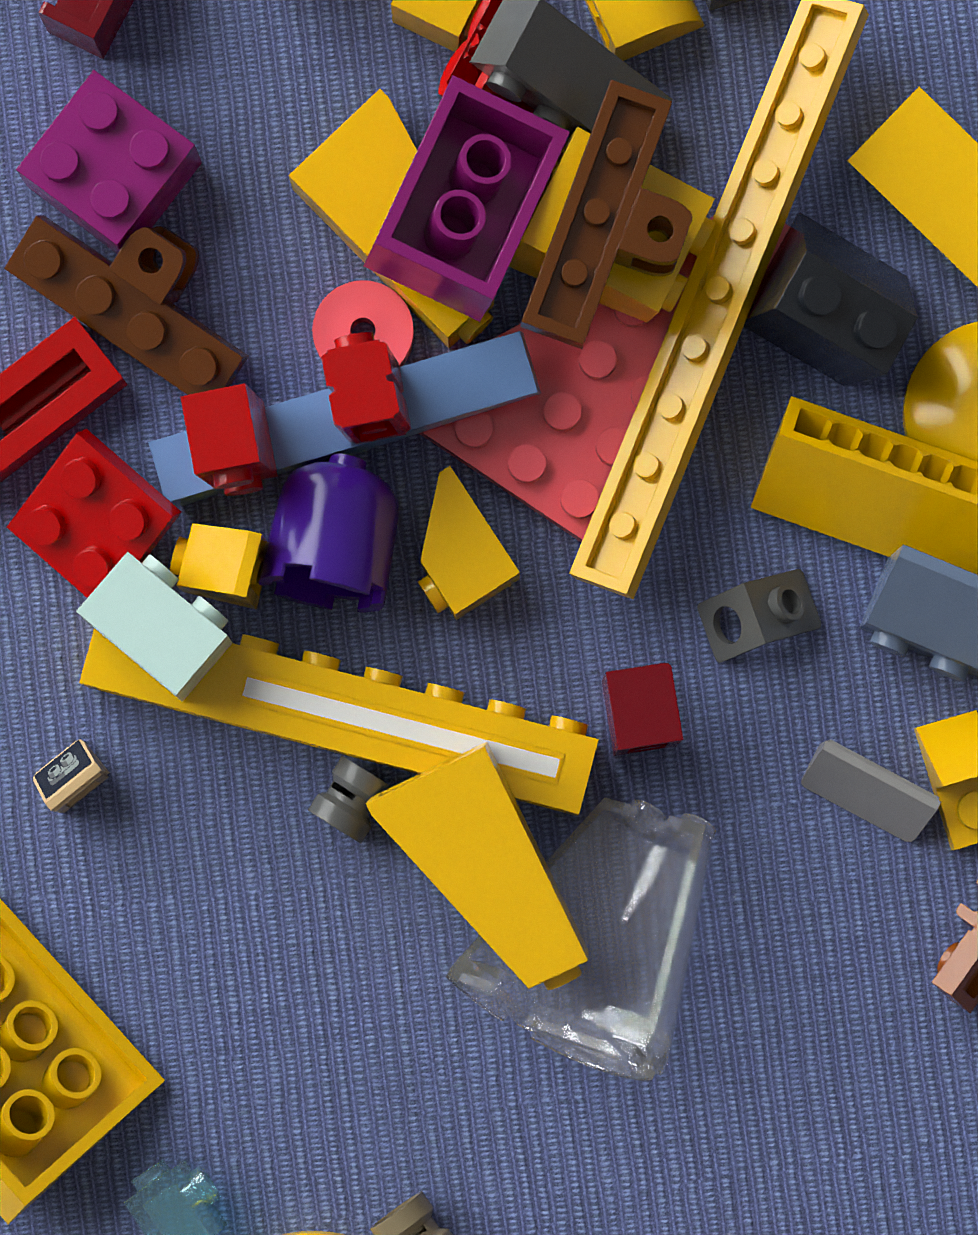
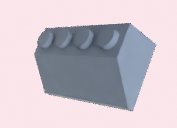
[859,544,978,682]

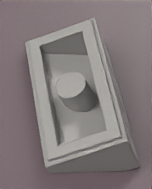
[801,739,941,842]

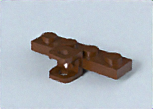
[520,80,692,349]
[4,215,249,395]

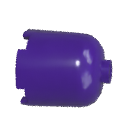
[258,454,399,613]

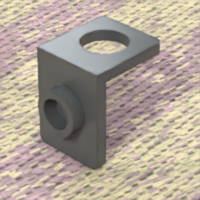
[697,569,821,663]

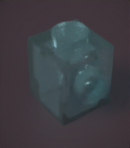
[123,1159,227,1235]

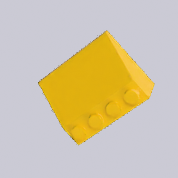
[0,899,165,1225]

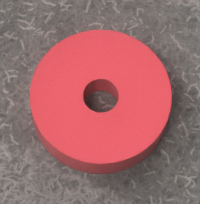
[312,280,414,367]

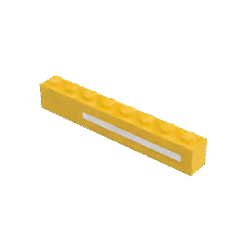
[79,628,599,816]

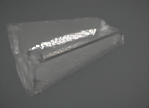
[446,797,717,1081]

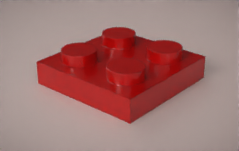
[7,429,182,598]

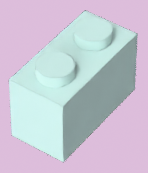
[76,552,232,702]

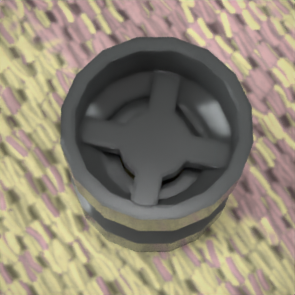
[308,756,391,844]

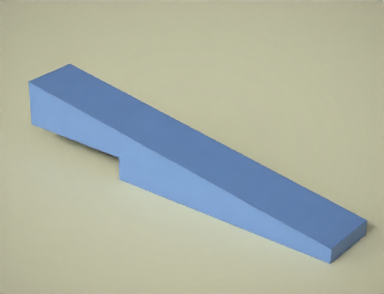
[148,331,541,506]

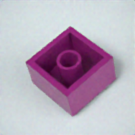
[16,70,202,254]

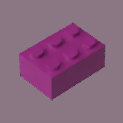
[363,75,570,322]

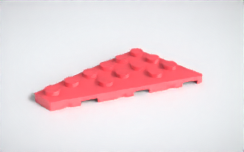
[419,217,790,542]

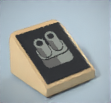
[33,739,110,813]

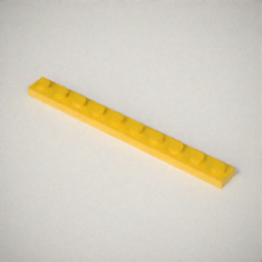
[569,0,869,599]

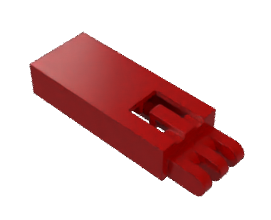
[0,316,128,483]

